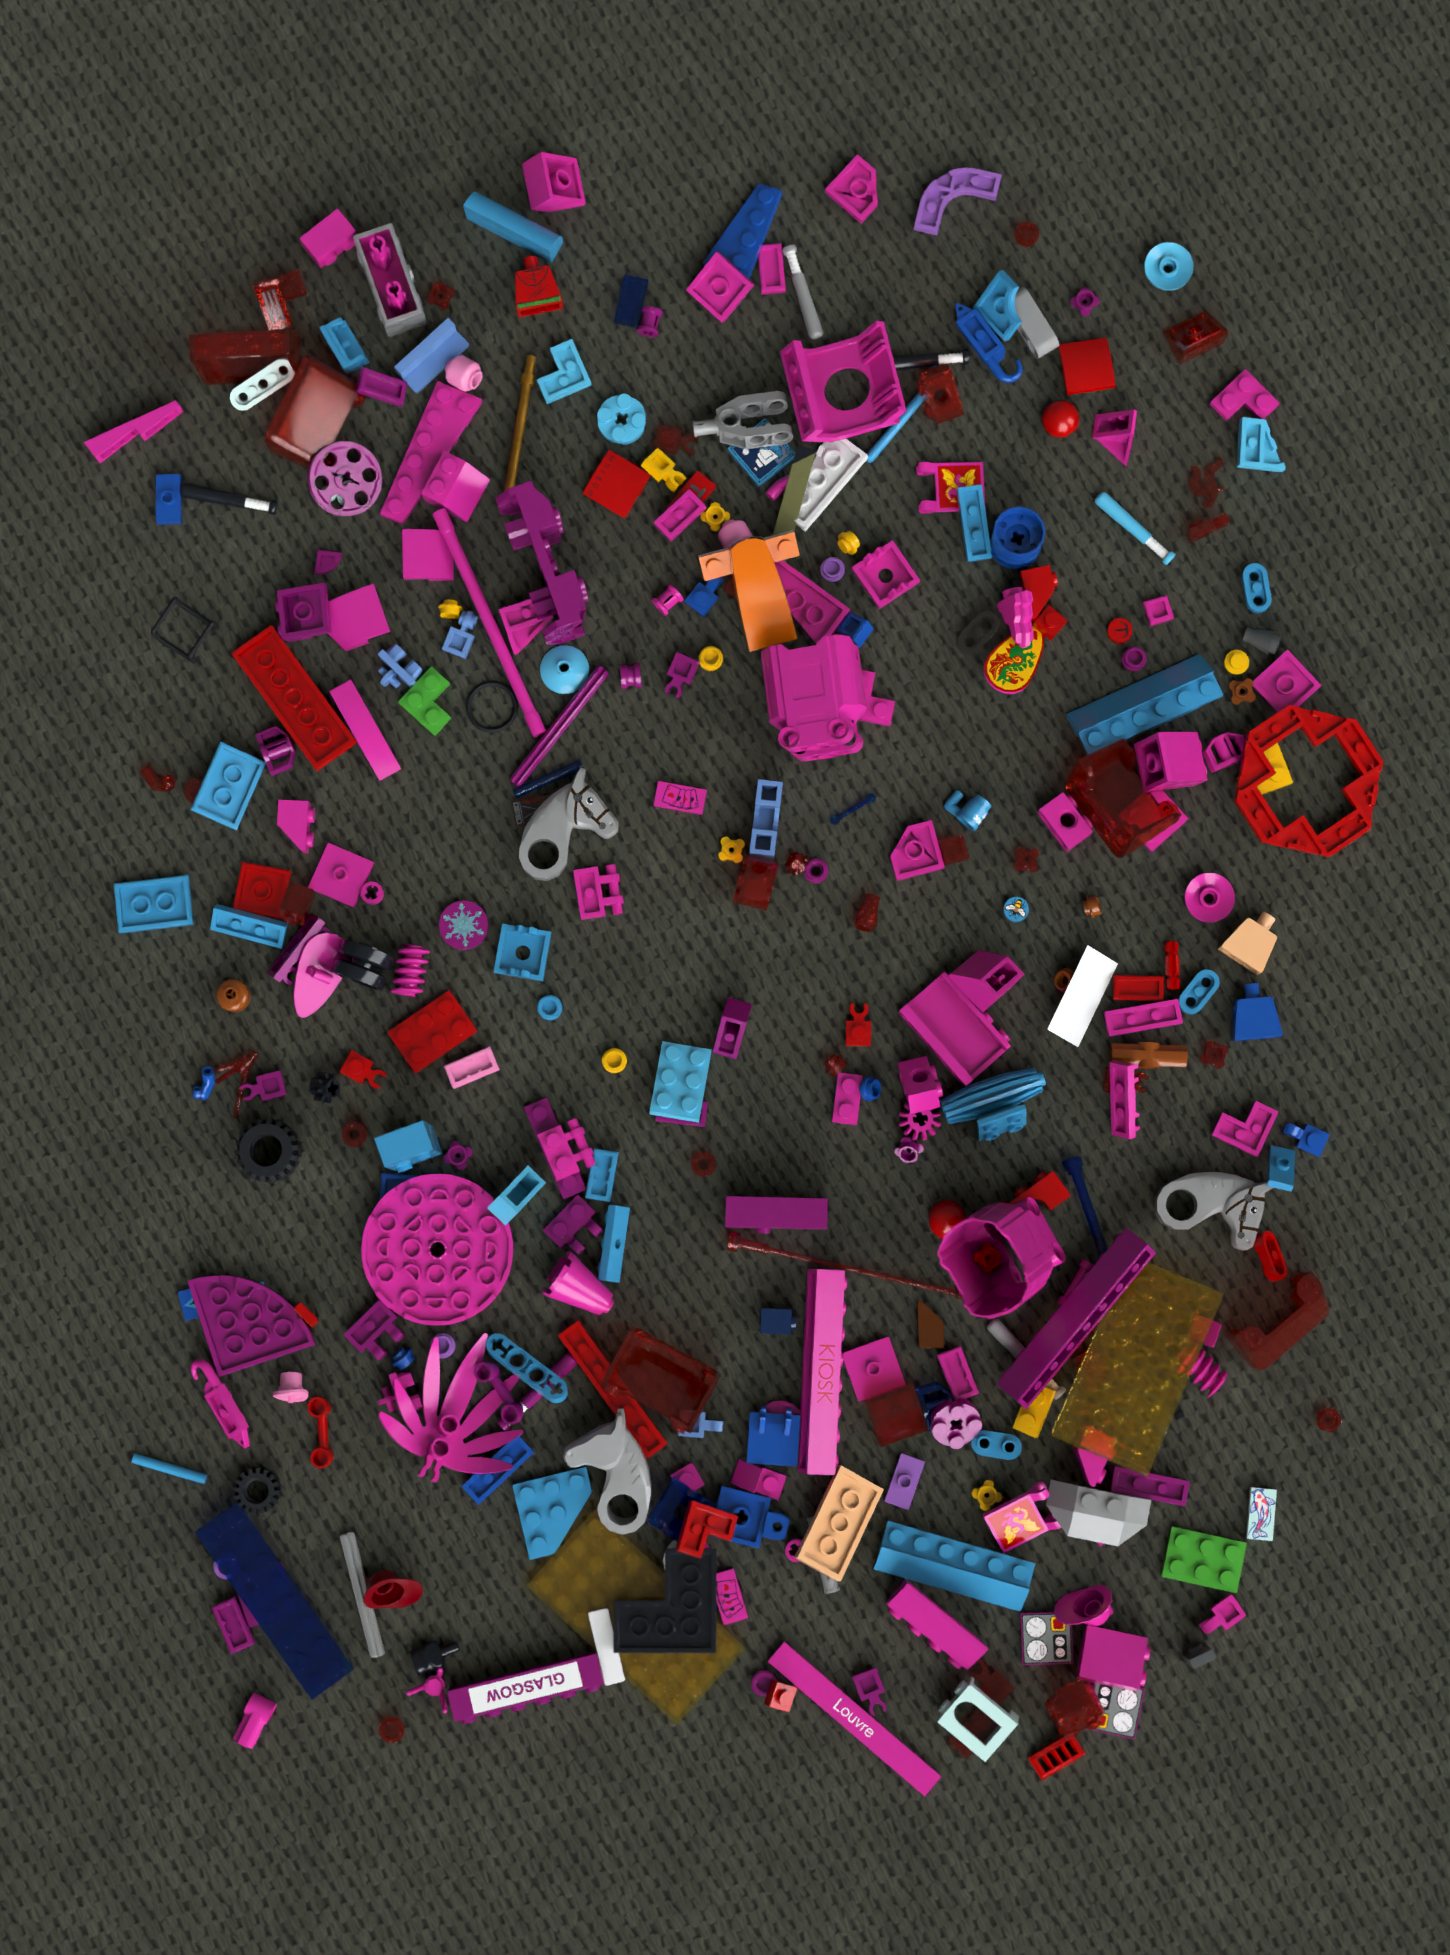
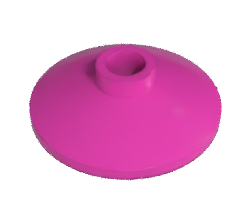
[1185,873,1235,923]

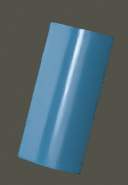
[463,192,563,263]

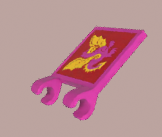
[916,462,986,514]
[983,1481,1061,1553]

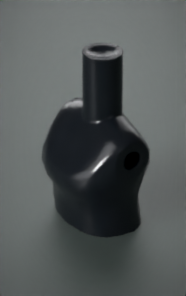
[410,1640,460,1676]

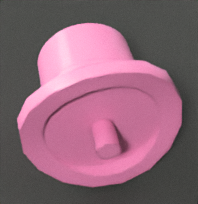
[273,1372,309,1403]

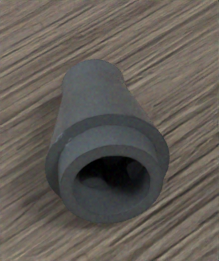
[1243,627,1282,655]

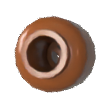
[216,979,251,1012]

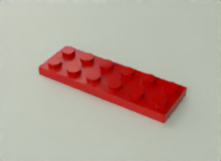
[231,625,357,771]

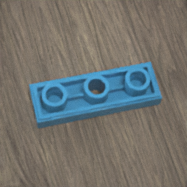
[598,1205,630,1283]

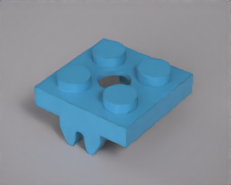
[494,924,552,982]

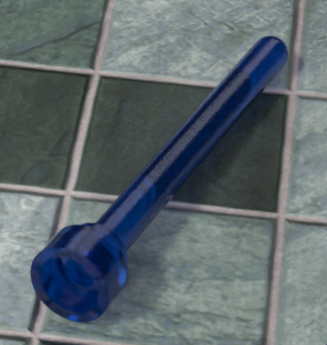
[1062,1155,1108,1256]

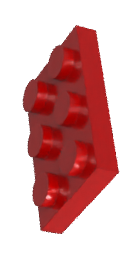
[387,990,478,1074]

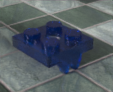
[646,1477,717,1541]

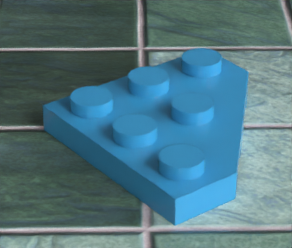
[512,1466,592,1560]

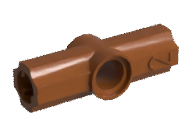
[1110,1042,1188,1069]

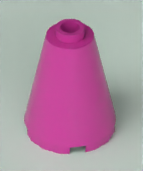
[541,1251,614,1315]

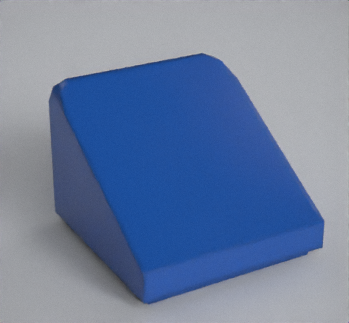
[836,611,873,648]

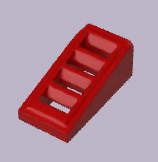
[1028,1730,1086,1780]

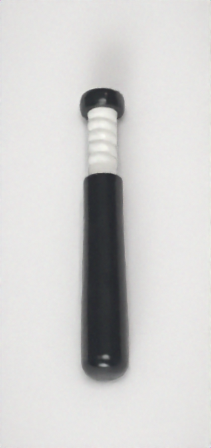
[893,350,969,371]
[180,483,278,515]

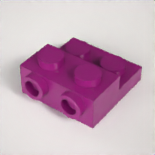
[275,583,332,642]

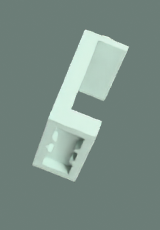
[937,1677,1019,1762]

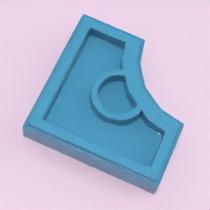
[973,270,1022,341]

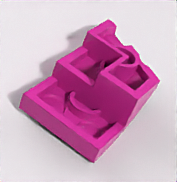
[328,584,390,651]

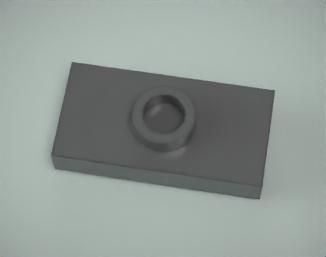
[1182,1643,1216,1669]

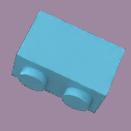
[488,1166,546,1225]

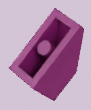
[712,997,752,1059]

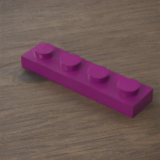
[524,1098,587,1200]

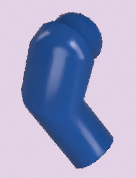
[193,1066,215,1101]

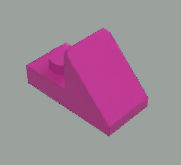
[731,1459,787,1500]

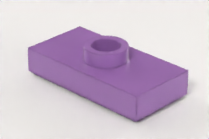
[884,1453,925,1510]

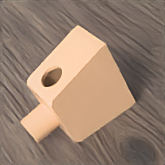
[1218,912,1277,975]

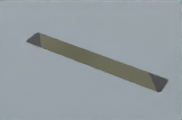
[773,446,816,562]

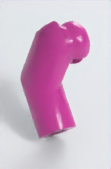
[765,475,789,501]

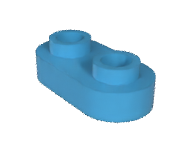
[1241,563,1272,613]
[1178,969,1220,1015]
[971,1430,1022,1460]

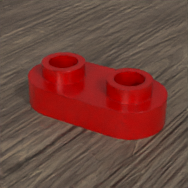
[1254,1231,1287,1282]

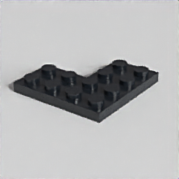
[613,1548,716,1653]

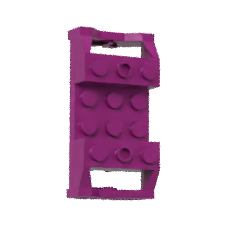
[495,481,589,645]

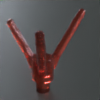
[213,1050,259,1119]

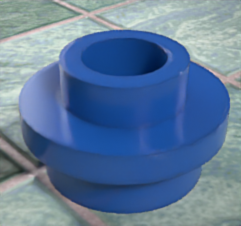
[859,1076,881,1101]
[391,1347,415,1370]

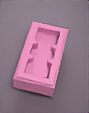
[444,1046,500,1089]

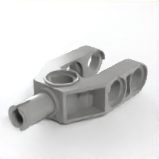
[693,391,793,449]

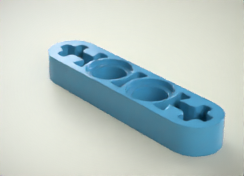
[486,1333,568,1403]

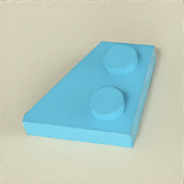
[1237,417,1285,472]

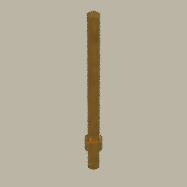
[504,355,536,492]

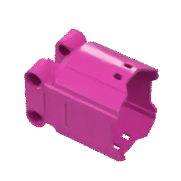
[761,635,867,762]
[937,1197,1065,1319]

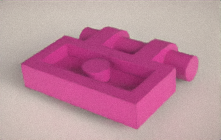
[573,864,624,920]
[537,1118,596,1182]

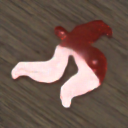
[1188,457,1224,508]

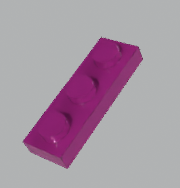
[1109,1465,1190,1507]

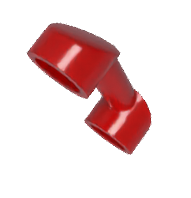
[307,1397,334,1469]

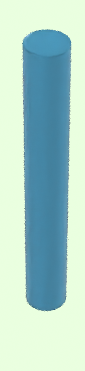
[132,1453,208,1484]

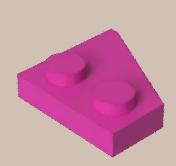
[499,599,554,655]

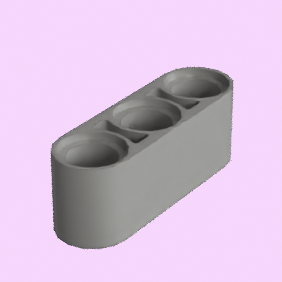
[1015,287,1059,359]

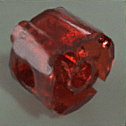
[733,854,779,911]
[1045,1680,1105,1740]

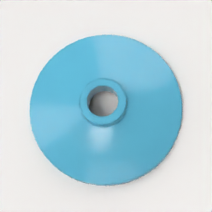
[1144,242,1193,291]
[540,645,589,694]

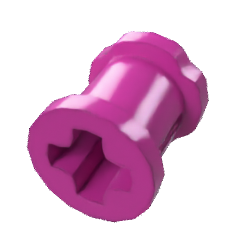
[651,583,684,616]

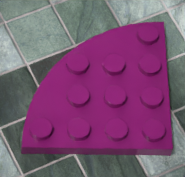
[188,1275,316,1377]

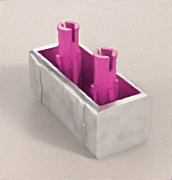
[353,223,427,337]

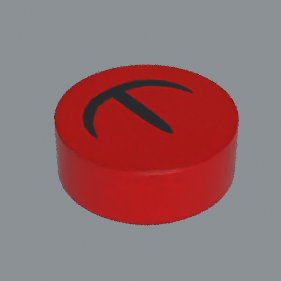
[1107,618,1133,644]

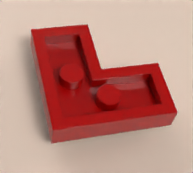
[675,1500,738,1558]

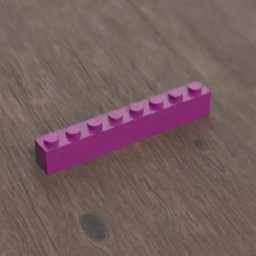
[997,1228,1156,1409]

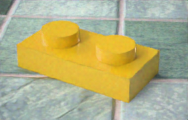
[1013,1387,1056,1438]

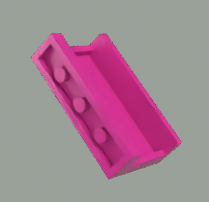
[898,971,1011,1087]

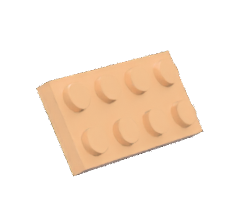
[794,1466,884,1582]

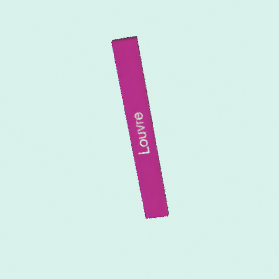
[768,1641,941,1796]

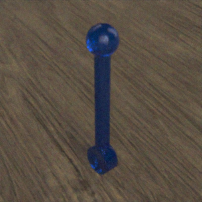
[830,793,876,825]

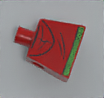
[515,256,564,318]

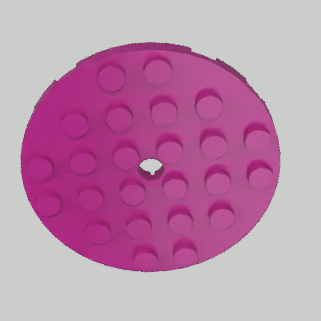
[361,1174,514,1326]

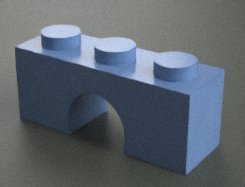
[749,779,783,860]

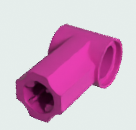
[233,1692,277,1749]

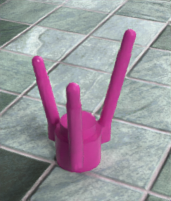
[406,1667,447,1713]

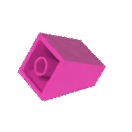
[1134,732,1207,792]

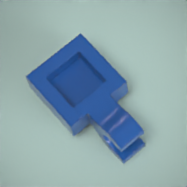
[684,577,724,617]
[1282,1123,1330,1157]

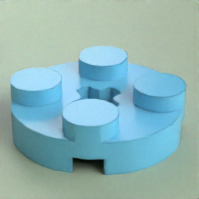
[597,394,646,445]

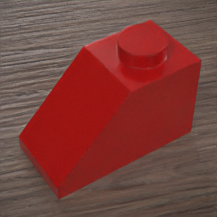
[1018,565,1058,623]

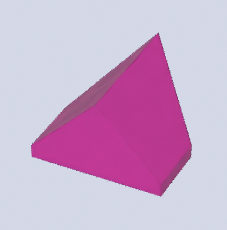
[1092,409,1137,466]

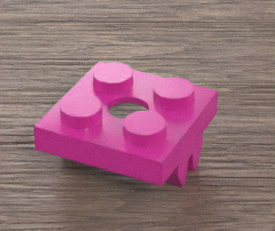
[851,540,920,609]

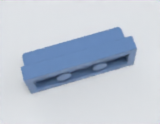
[395,318,469,393]

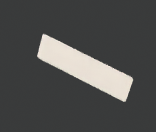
[588,1608,625,1685]

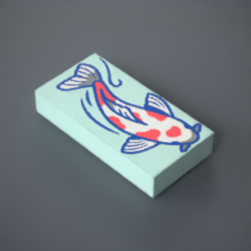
[1246,1487,1277,1541]

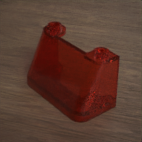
[265,355,366,469]
[1066,739,1182,858]
[1224,1271,1330,1370]
[600,1326,721,1434]

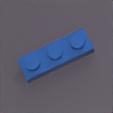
[461,1436,535,1505]

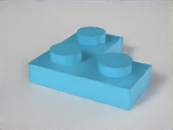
[537,339,592,404]

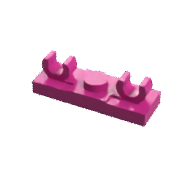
[1109,1060,1140,1139]

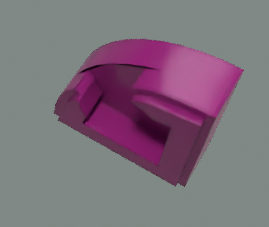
[314,550,342,575]

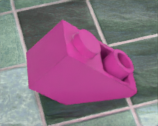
[277,800,315,854]

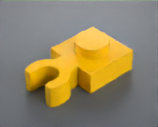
[641,448,686,492]

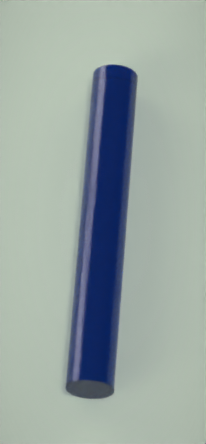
[512,760,584,798]

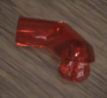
[140,766,176,792]

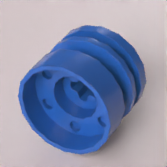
[990,507,1046,570]

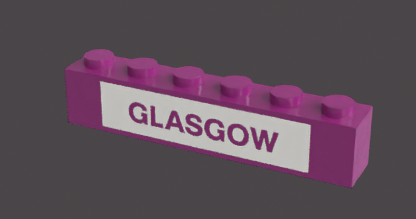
[447,1651,604,1724]

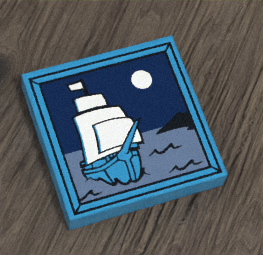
[727,418,795,488]

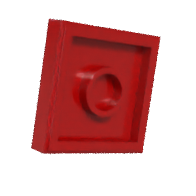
[233,862,292,920]

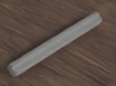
[340,1532,385,1658]

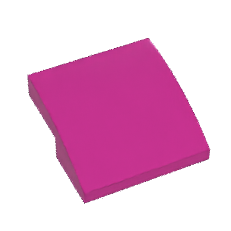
[402,529,454,581]

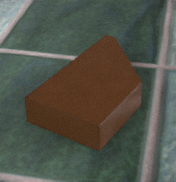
[917,1301,944,1348]

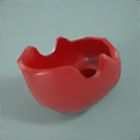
[1041,400,1080,438]
[928,1199,966,1239]

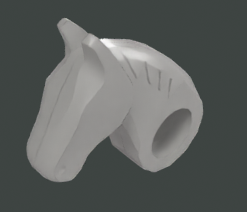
[563,1409,652,1535]

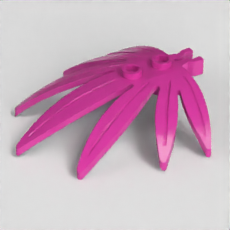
[378,1333,523,1483]

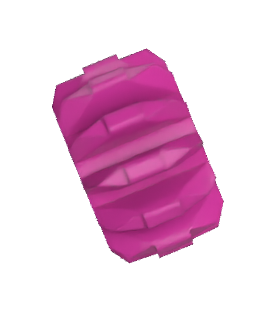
[899,1103,941,1141]

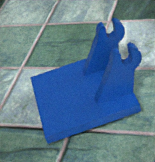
[747,1406,801,1466]

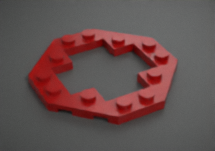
[1234,705,1383,857]

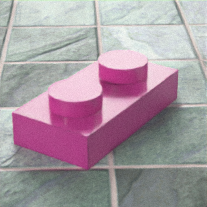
[654,489,706,542]
[832,1072,863,1126]

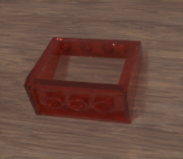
[189,329,303,385]

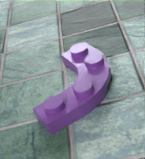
[914,168,1002,235]

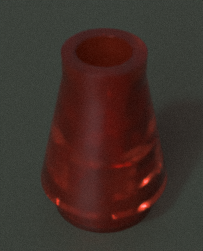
[853,893,880,932]

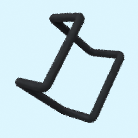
[151,596,219,664]

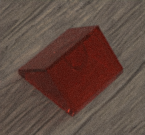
[1163,311,1228,365]

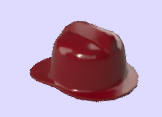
[363,1570,423,1609]

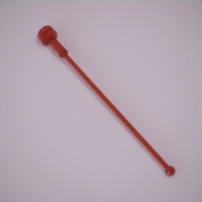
[727,1231,962,1299]

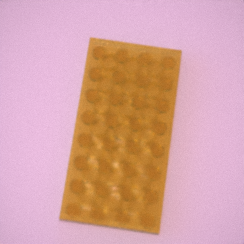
[1051,1262,1224,1477]
[526,1509,746,1725]

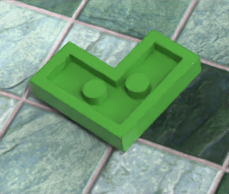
[398,666,452,736]

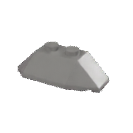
[1046,1479,1151,1546]

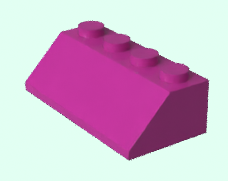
[886,1578,988,1670]

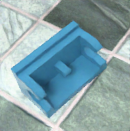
[319,317,370,376]

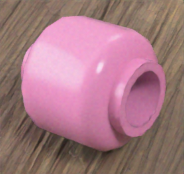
[445,355,482,392]
[718,520,753,549]

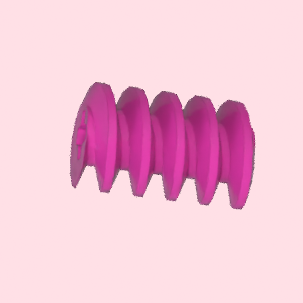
[391,944,430,998]
[1171,1342,1228,1397]

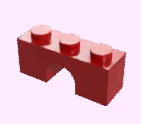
[1001,1170,1071,1241]

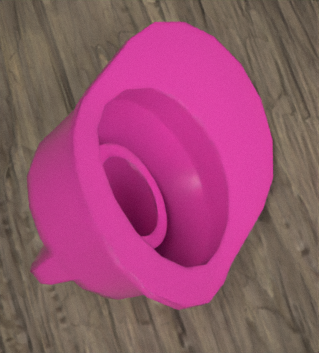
[1054,1585,1113,1627]

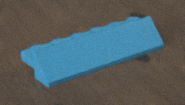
[1066,654,1223,757]
[873,1520,1036,1612]

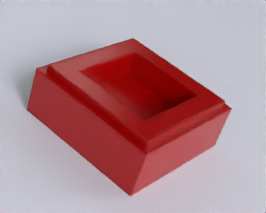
[294,1303,319,1329]

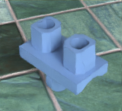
[377,644,423,688]

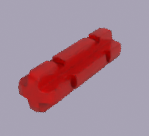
[1164,941,1180,990]

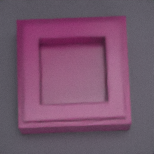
[1142,595,1174,626]

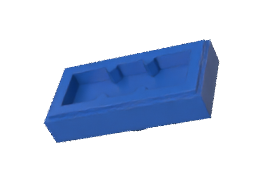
[156,474,182,525]

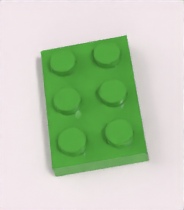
[1161,1526,1247,1593]

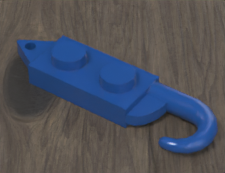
[955,303,1023,383]

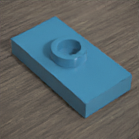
[1267,1145,1295,1192]
[585,1148,619,1202]

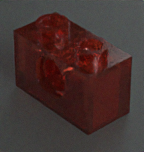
[916,363,964,424]

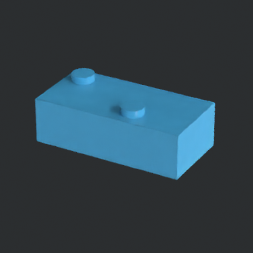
[374,1121,443,1173]

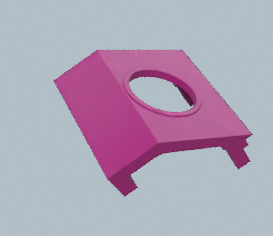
[780,321,907,443]

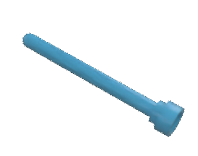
[866,366,949,463]

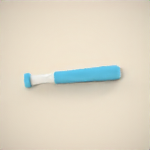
[1095,492,1176,565]

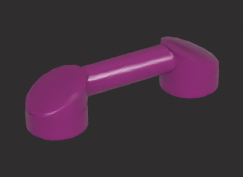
[474,1361,524,1425]

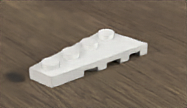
[794,439,868,532]

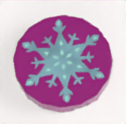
[439,900,489,951]

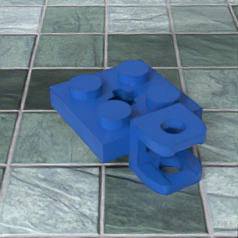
[710,1486,790,1548]

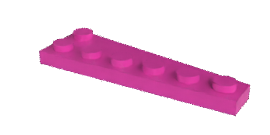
[380,381,483,525]

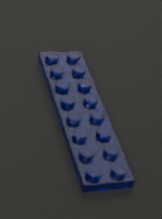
[195,1501,354,1700]

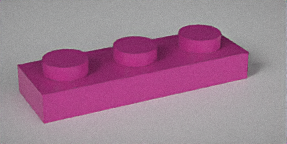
[1104,999,1183,1037]

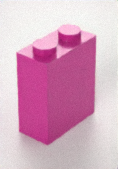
[1075,1625,1151,1692]

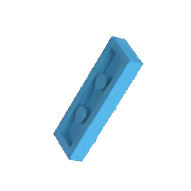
[956,484,992,562]
[210,904,288,949]

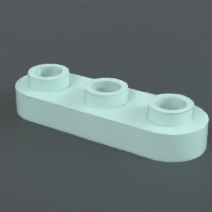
[230,358,296,410]

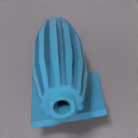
[940,1068,1046,1141]

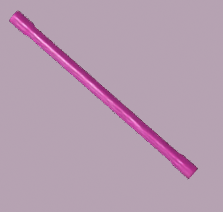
[432,508,546,738]

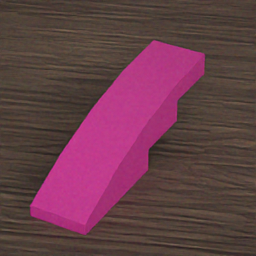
[329,679,401,781]

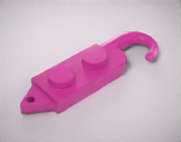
[191,1359,250,1449]

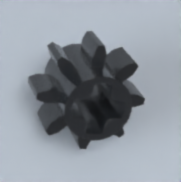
[309,1072,340,1103]

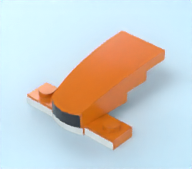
[698,530,800,652]

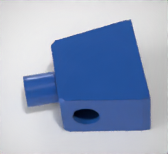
[1231,983,1283,1042]

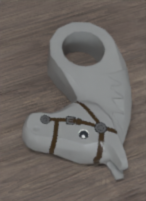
[519,767,619,881]
[1154,1172,1273,1251]

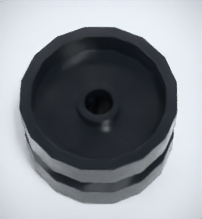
[331,939,395,991]

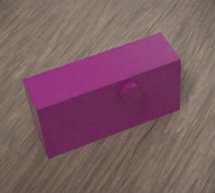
[725,1196,828,1234]

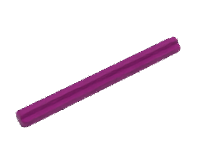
[510,665,608,787]

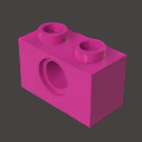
[1037,792,1093,853]
[897,1056,943,1114]

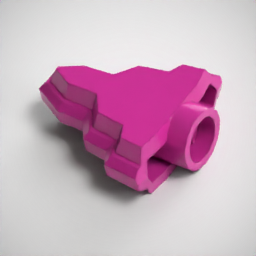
[997,587,1033,649]

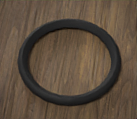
[466,681,518,733]

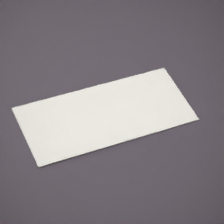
[1048,945,1118,1047]

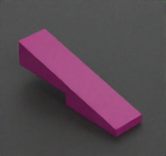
[83,400,183,463]

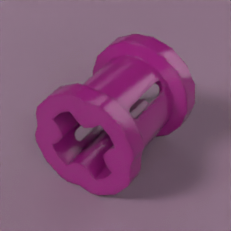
[636,306,663,337]

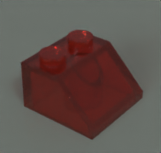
[864,1382,928,1447]

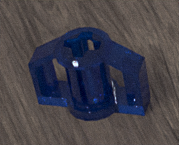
[915,1381,953,1432]

